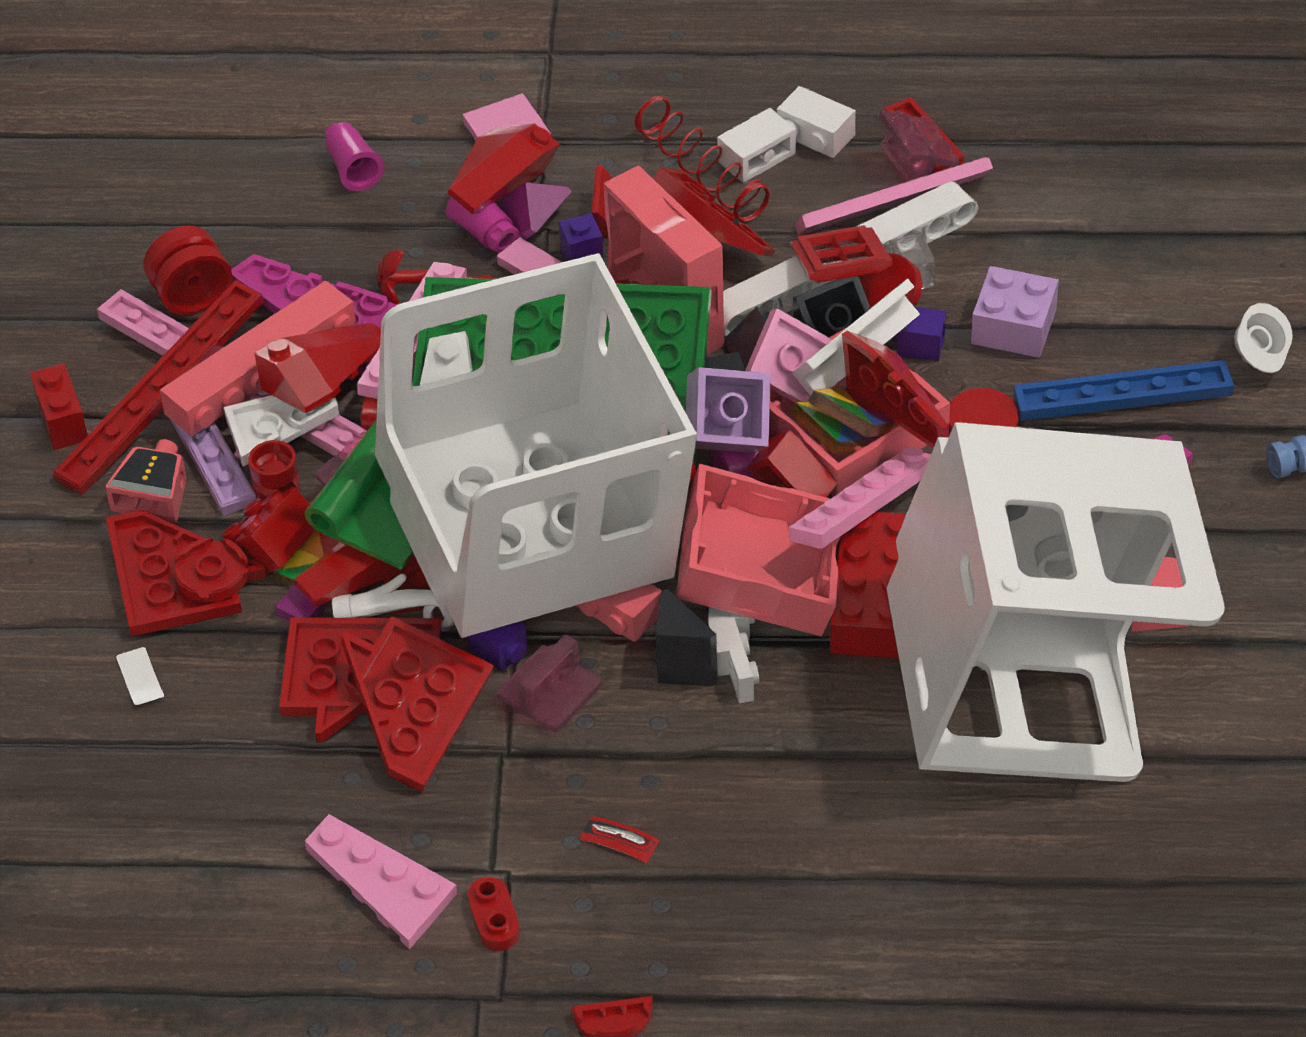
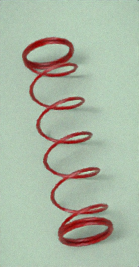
[634,96,770,222]

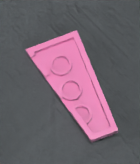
[305,814,457,950]

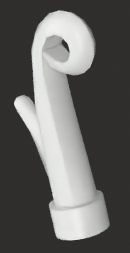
[332,574,454,632]

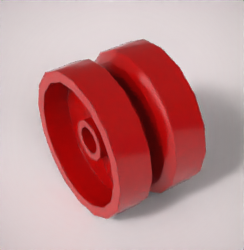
[143,226,233,316]

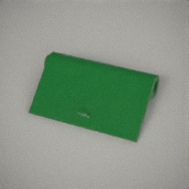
[304,419,414,570]

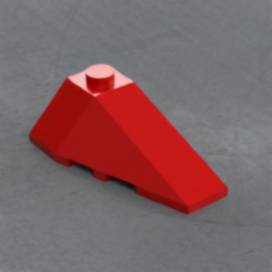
[447,123,560,215]
[653,167,776,256]
[254,323,381,413]
[842,331,949,449]
[294,542,418,607]

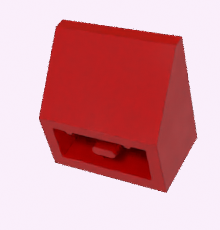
[221,488,315,574]

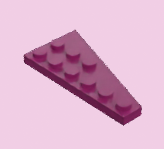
[231,254,397,375]

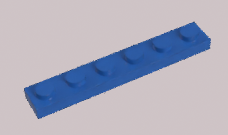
[1013,360,1234,421]

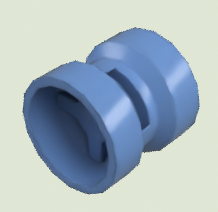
[1266,435,1306,479]

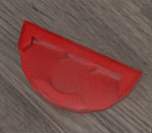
[571,996,653,1037]

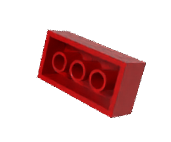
[830,512,906,659]

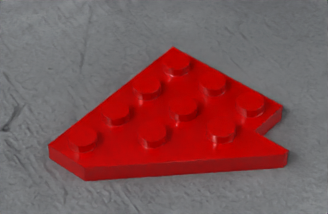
[105,510,267,637]
[341,616,494,792]
[279,617,442,743]

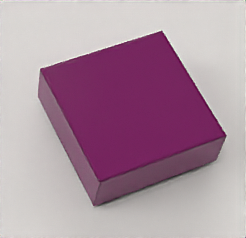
[275,585,328,622]

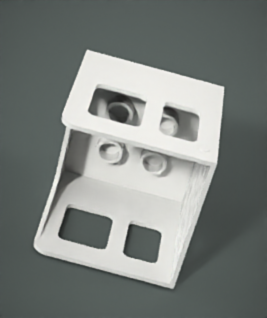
[375,253,697,638]
[886,422,1224,782]

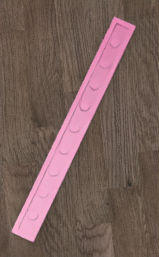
[97,289,366,461]

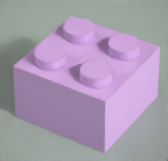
[971,266,1059,358]
[686,367,770,453]

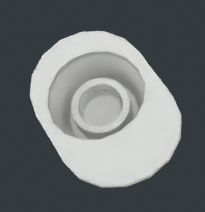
[1234,303,1293,374]

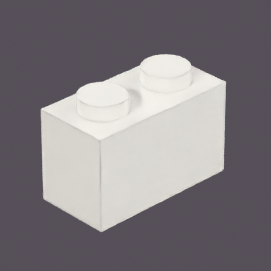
[777,86,856,158]
[717,108,796,183]

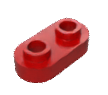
[468,877,520,951]

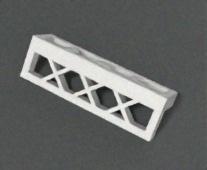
[792,279,920,401]

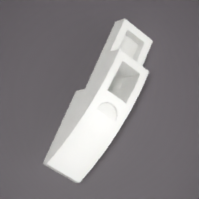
[708,607,759,703]

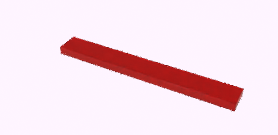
[53,280,264,495]

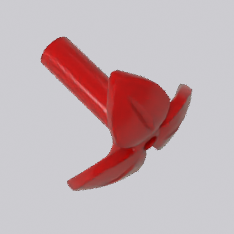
[377,250,428,305]

